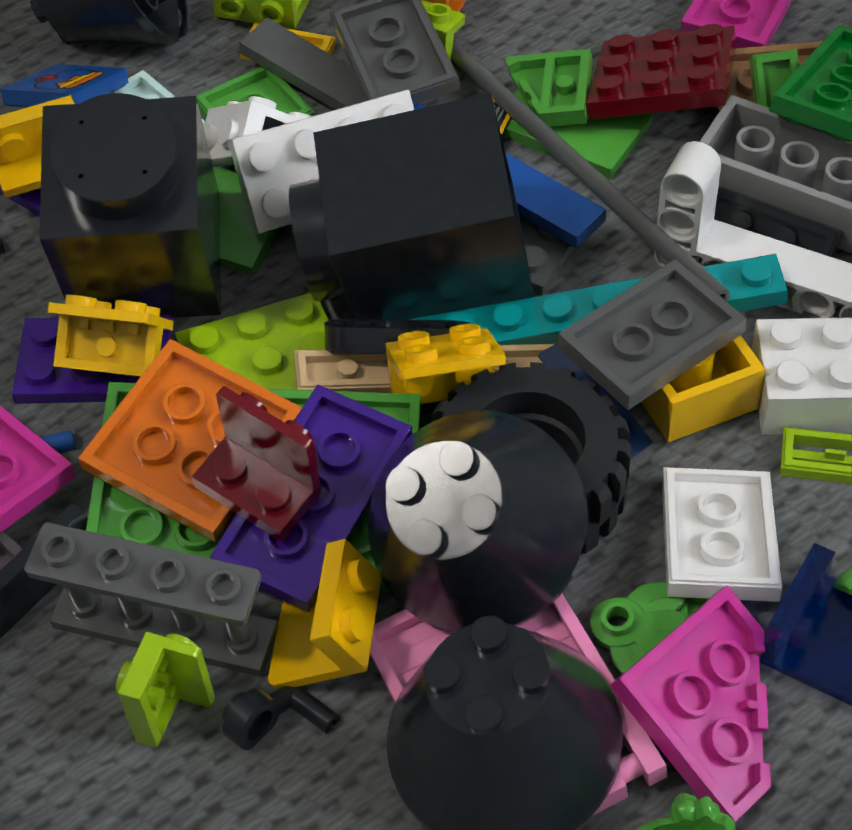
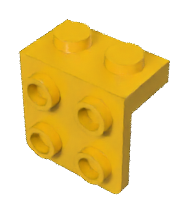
[268,539,381,690]

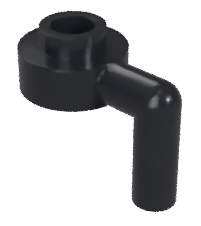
[223,686,340,750]

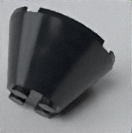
[30,0,188,45]
[368,410,589,632]
[387,616,623,830]

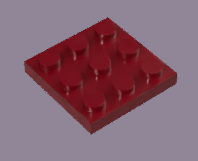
[585,24,737,119]

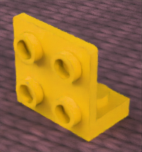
[385,324,506,404]

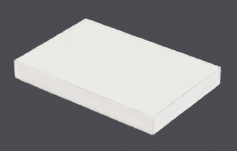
[662,467,782,602]

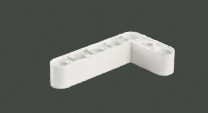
[654,141,852,318]

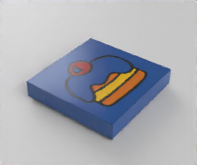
[0,64,129,107]

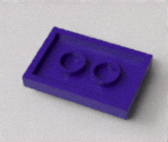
[12,315,172,404]

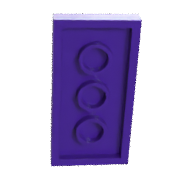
[210,384,412,612]

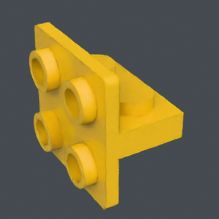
[0,95,75,197]
[47,295,174,377]

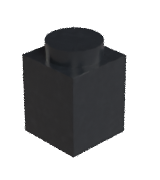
[39,93,221,318]
[289,93,535,320]

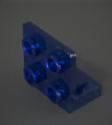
[760,543,852,706]

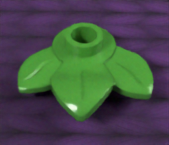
[590,582,687,674]

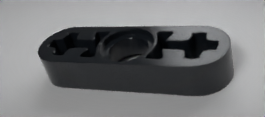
[324,319,471,354]

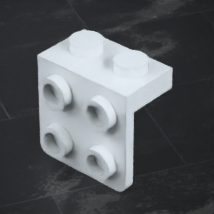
[203,96,311,167]

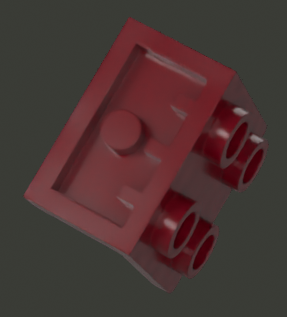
[192,386,321,542]

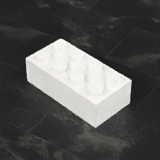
[751,318,852,435]

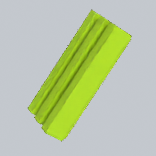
[779,427,852,484]

